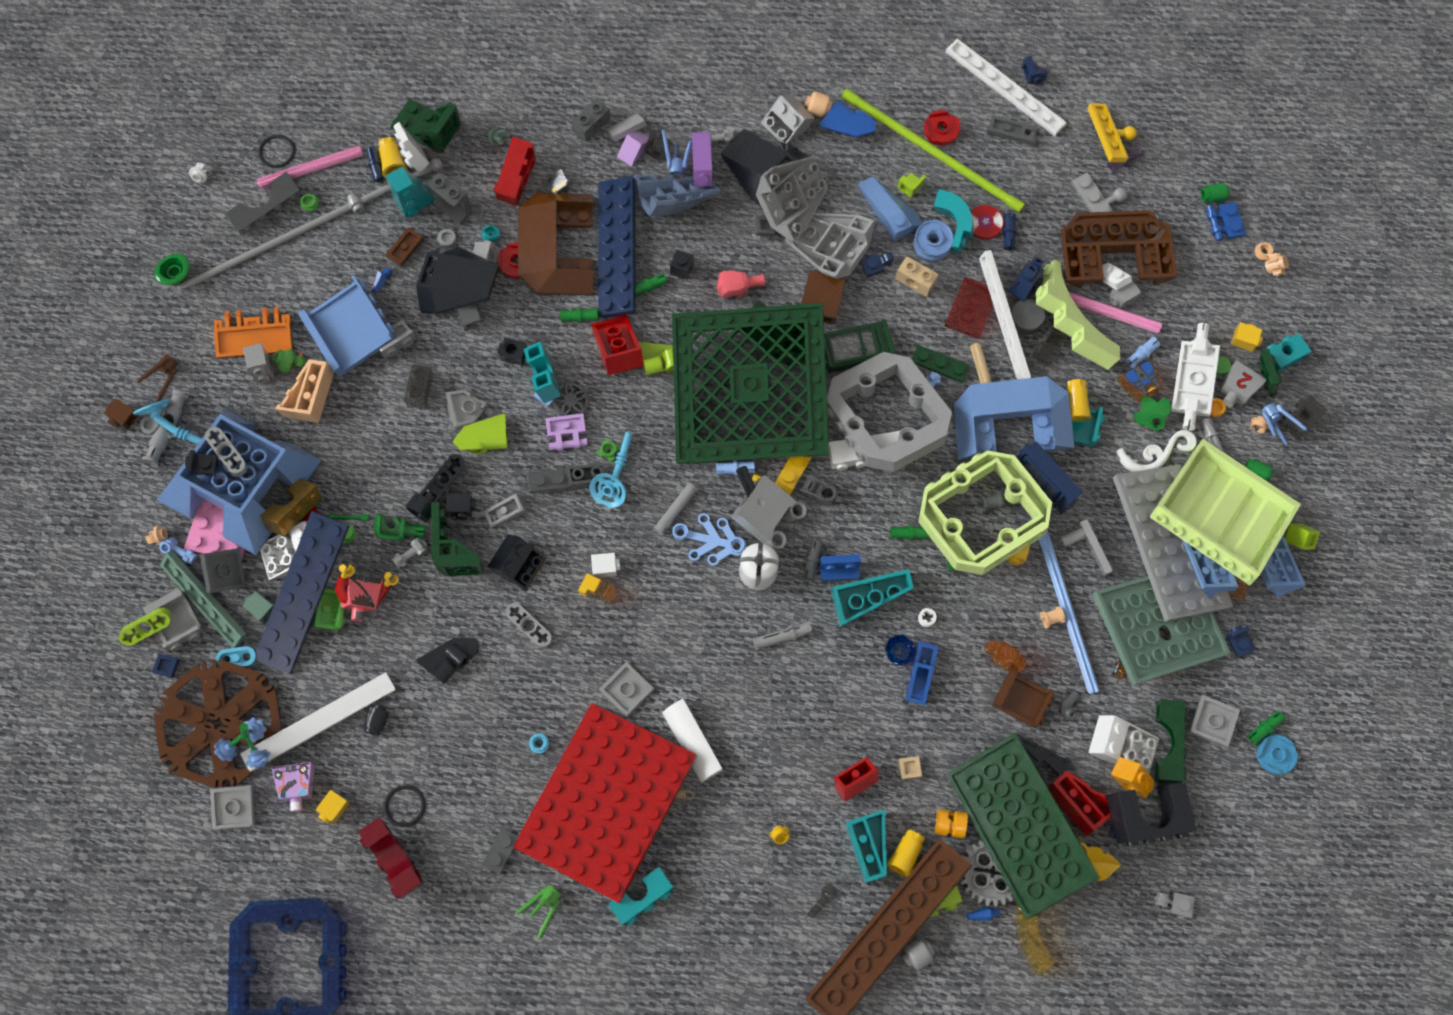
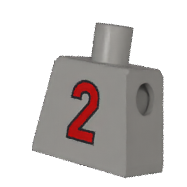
[1220,360,1267,407]

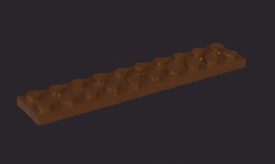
[805,838,972,1015]

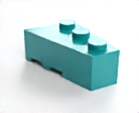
[386,167,436,218]
[845,809,887,884]

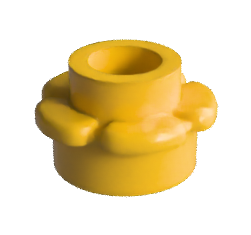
[770,825,790,844]

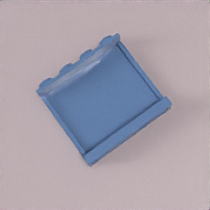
[298,275,396,377]

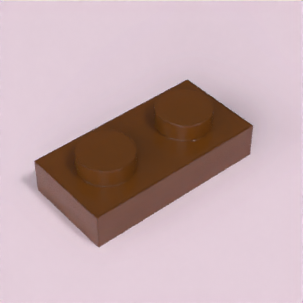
[386,227,424,267]

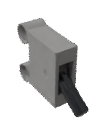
[731,466,807,551]

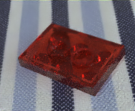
[944,277,993,340]

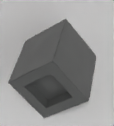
[457,303,481,331]

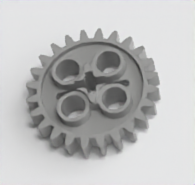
[960,840,1013,907]

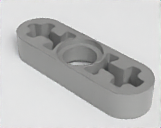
[205,427,247,477]
[506,603,552,648]

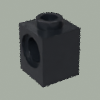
[498,337,527,366]

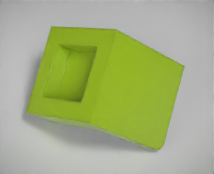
[897,173,926,198]
[1285,523,1321,550]

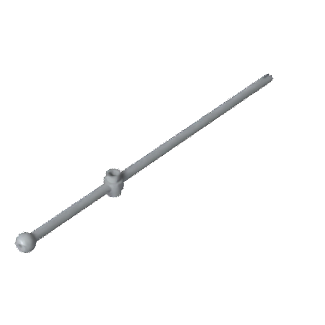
[177,158,443,291]

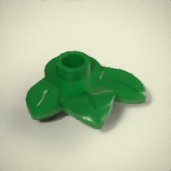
[1133,396,1171,431]

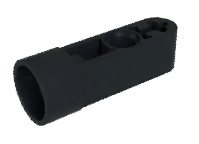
[405,454,464,523]

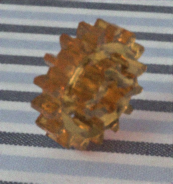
[984,640,1027,672]

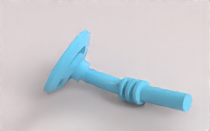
[133,398,202,444]
[589,432,633,508]

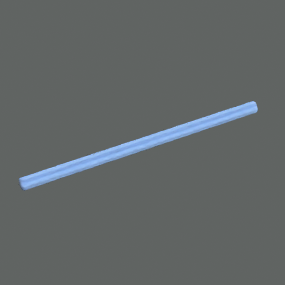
[1032,518,1099,694]

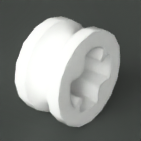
[918,608,937,627]

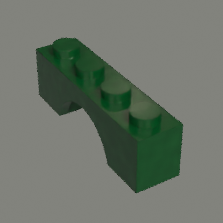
[1155,699,1188,784]

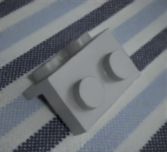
[379,320,416,359]

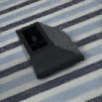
[487,534,546,591]

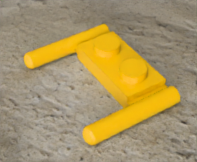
[752,433,812,495]

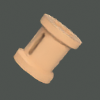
[1040,606,1065,629]

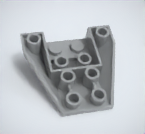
[756,156,828,241]

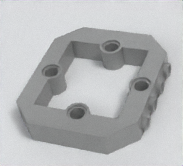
[827,352,952,472]

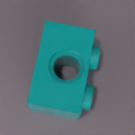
[1266,333,1312,372]

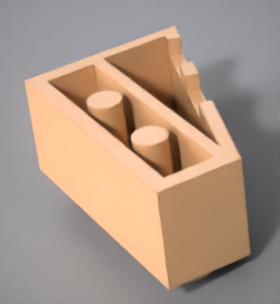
[275,359,334,423]

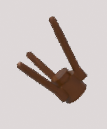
[137,354,178,402]

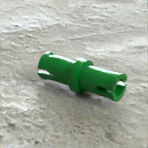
[636,273,668,296]
[560,308,599,323]
[890,525,930,540]
[1247,711,1286,746]

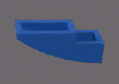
[906,640,939,705]

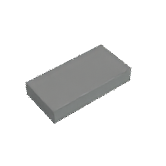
[606,113,647,142]

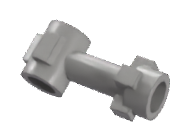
[702,129,734,147]
[392,537,429,569]

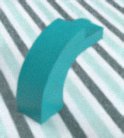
[934,190,974,254]

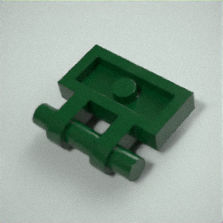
[1259,349,1281,396]

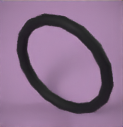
[258,135,296,168]
[383,785,425,827]

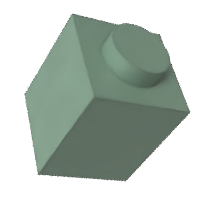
[242,591,274,624]

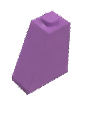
[692,132,712,187]

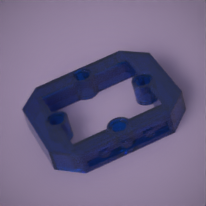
[227,897,347,1015]

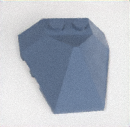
[633,175,720,218]

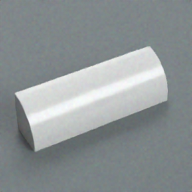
[662,699,722,783]

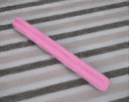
[257,146,363,189]
[1069,292,1162,333]

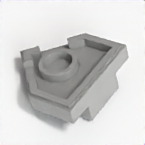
[446,389,488,429]

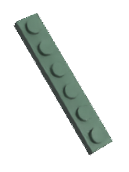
[160,550,247,648]

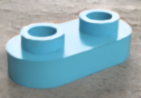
[215,646,256,668]

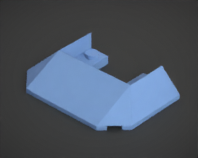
[953,376,1074,460]
[1182,536,1305,599]

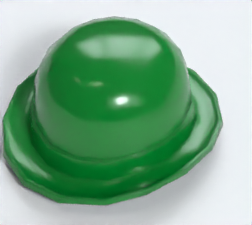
[154,253,190,285]

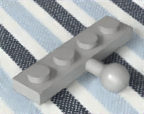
[1071,172,1128,212]

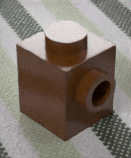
[104,398,139,430]

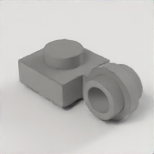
[1154,892,1195,918]

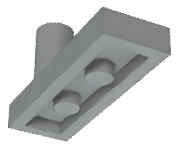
[1060,519,1113,577]

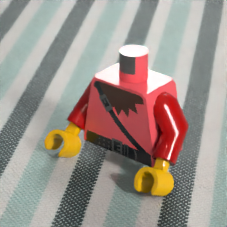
[335,564,399,622]

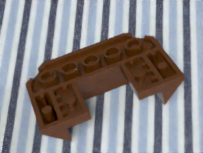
[518,192,594,295]
[1060,210,1177,288]

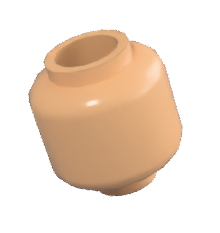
[804,92,832,118]

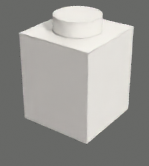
[591,553,620,578]

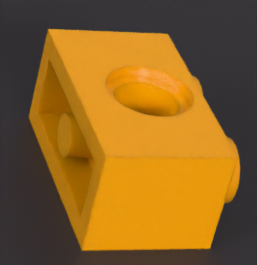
[1111,757,1155,798]

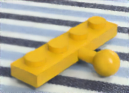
[1087,103,1137,163]

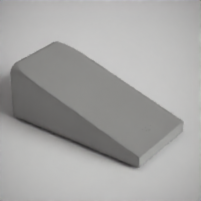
[484,493,528,528]

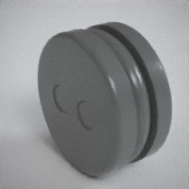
[1011,298,1046,335]

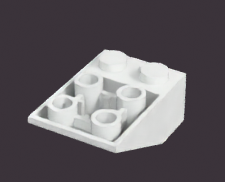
[260,521,307,581]
[1088,715,1159,773]

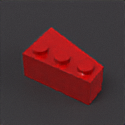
[494,137,536,206]
[1048,771,1111,836]

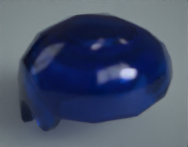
[885,635,916,666]

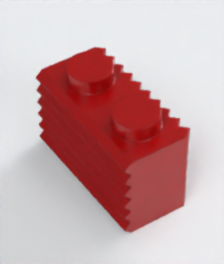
[834,757,879,802]

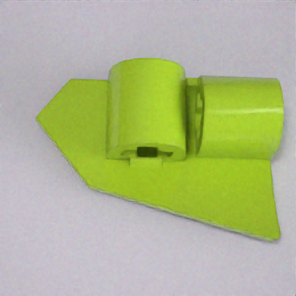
[639,342,694,375]
[452,414,508,454]

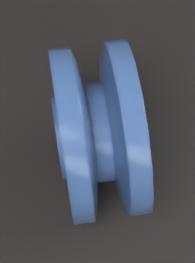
[913,220,953,261]

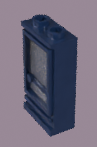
[1017,441,1083,515]

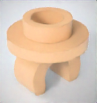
[145,525,168,544]

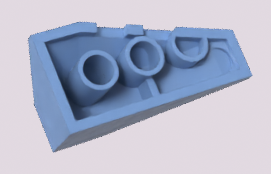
[857,176,923,242]

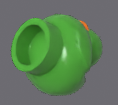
[272,349,306,373]

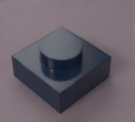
[152,653,180,679]

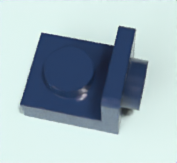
[1022,56,1048,85]
[1226,625,1256,658]

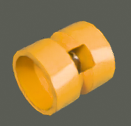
[935,808,968,839]

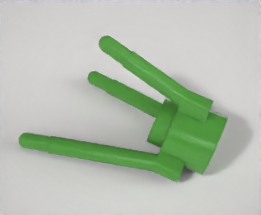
[516,885,562,939]

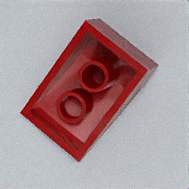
[591,315,644,375]

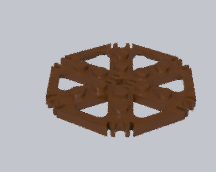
[153,659,283,788]

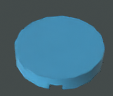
[1257,734,1298,775]

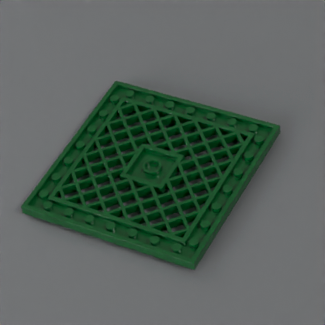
[672,303,829,464]

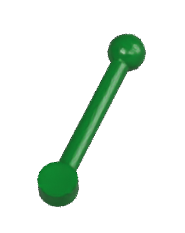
[328,513,369,522]

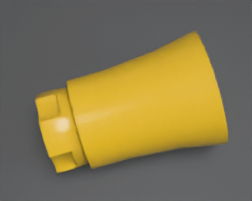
[379,137,408,178]
[1066,379,1092,421]
[886,830,925,877]

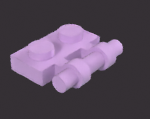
[546,413,588,451]

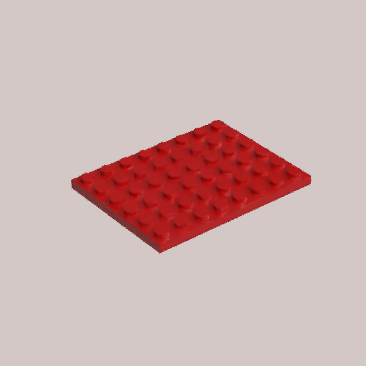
[513,703,697,904]

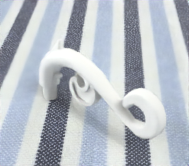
[1116,430,1197,472]

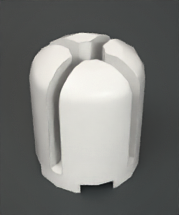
[739,543,779,590]

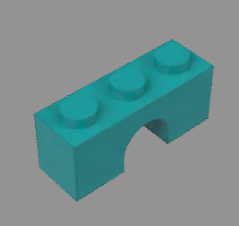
[524,341,561,403]
[608,867,674,926]

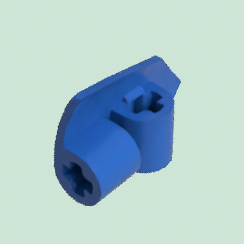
[819,100,876,137]

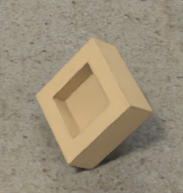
[898,756,922,780]

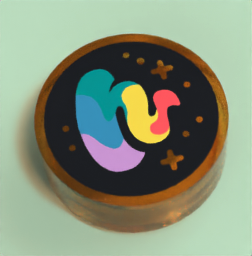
[1113,659,1126,679]

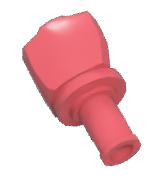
[717,271,765,299]

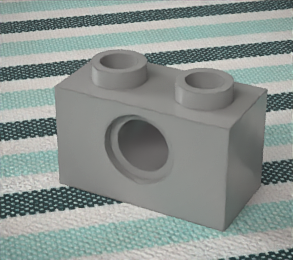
[243,343,275,382]

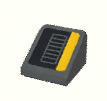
[546,169,569,193]

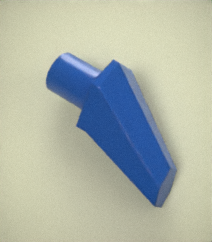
[372,267,392,295]
[966,907,1000,921]

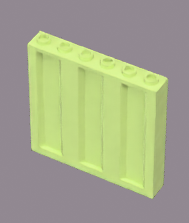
[1149,439,1301,585]

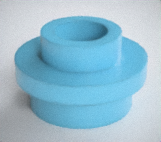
[529,733,549,754]

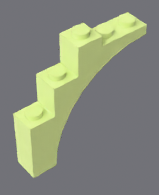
[1036,259,1120,370]

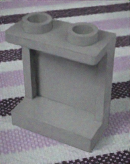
[143,588,204,652]

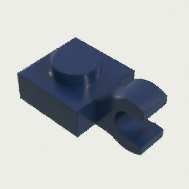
[860,252,894,277]

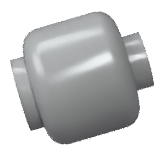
[902,938,935,970]

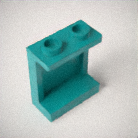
[1072,407,1105,447]

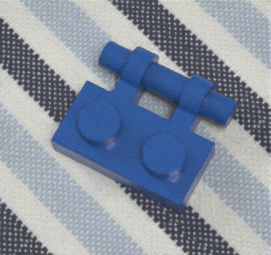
[1206,202,1246,241]

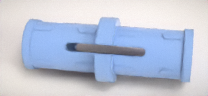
[1126,337,1160,369]
[716,461,755,476]

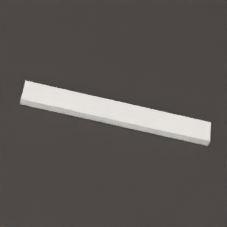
[946,39,1067,136]
[979,250,1031,380]
[240,672,396,772]

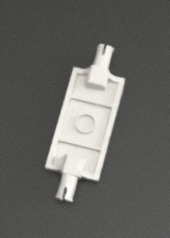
[1171,323,1220,431]

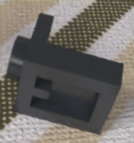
[185,450,219,476]

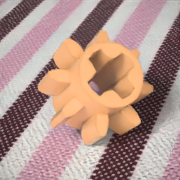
[1265,253,1289,276]

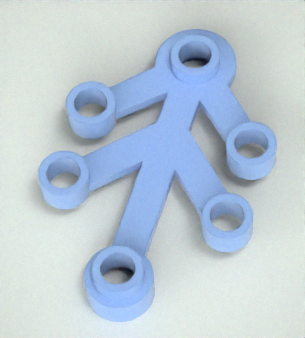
[673,513,746,566]

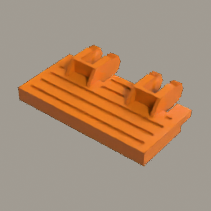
[213,307,293,358]

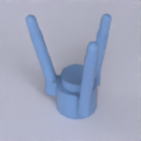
[662,130,692,175]
[1261,403,1307,445]

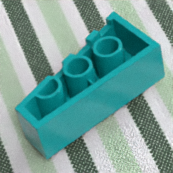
[830,569,914,627]

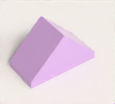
[617,131,653,167]

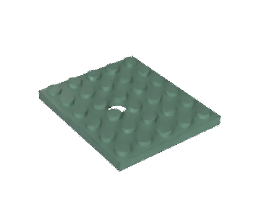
[1092,576,1231,686]

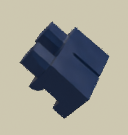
[1008,256,1045,301]

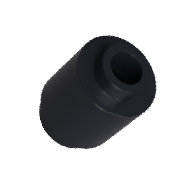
[363,705,389,736]

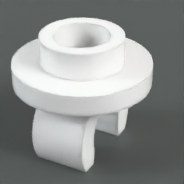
[189,162,207,183]

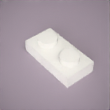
[1102,262,1132,290]

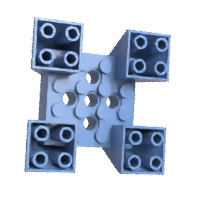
[157,408,322,555]

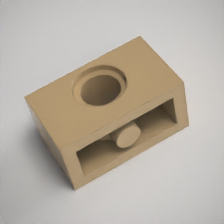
[895,256,939,297]

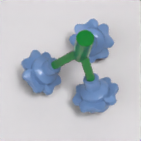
[214,717,271,769]

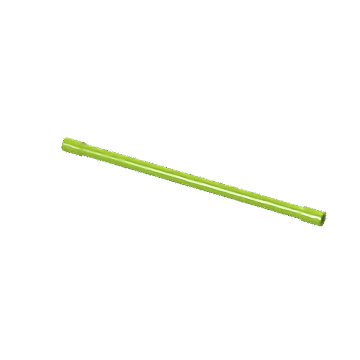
[841,88,1025,213]

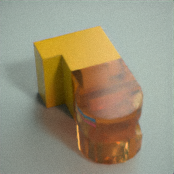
[578,573,617,604]

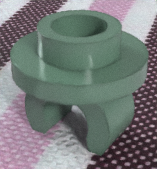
[488,128,508,147]

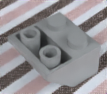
[761,94,815,144]

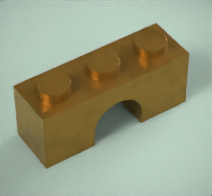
[260,478,322,537]

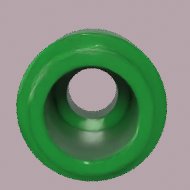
[1201,183,1230,204]
[1245,458,1274,482]

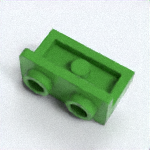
[313,589,346,631]

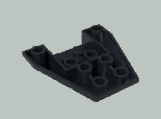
[721,129,809,207]
[416,246,500,314]

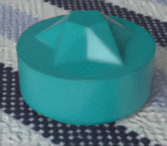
[481,225,500,243]

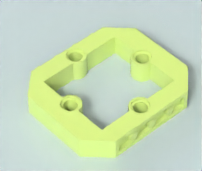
[918,451,1052,575]

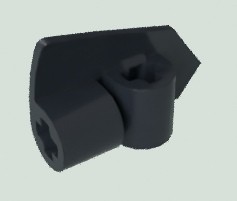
[416,637,478,684]

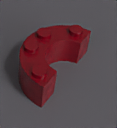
[358,817,424,899]

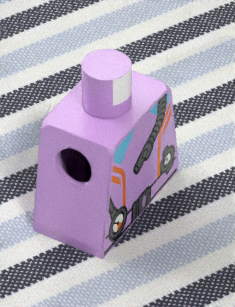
[272,762,315,812]

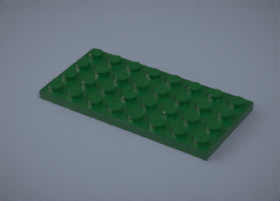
[946,733,1100,920]

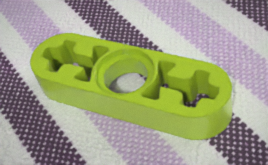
[119,607,172,646]

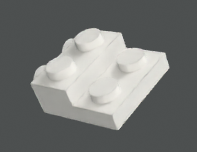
[393,122,430,172]

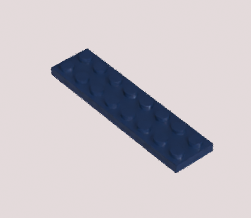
[598,176,636,318]
[255,511,350,674]

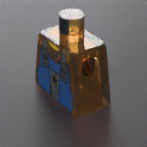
[1117,358,1163,403]

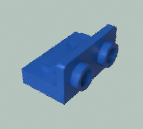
[820,554,861,581]

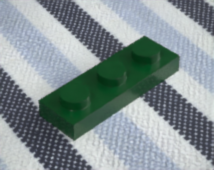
[912,345,970,383]

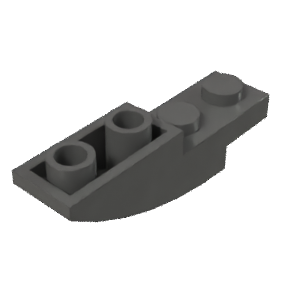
[527,463,607,494]

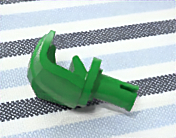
[374,513,425,541]

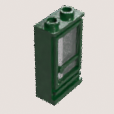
[824,319,895,373]

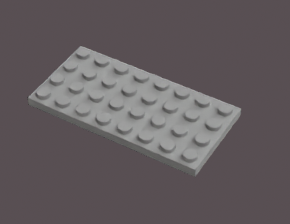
[1113,465,1234,622]

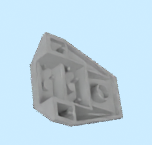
[785,213,875,279]

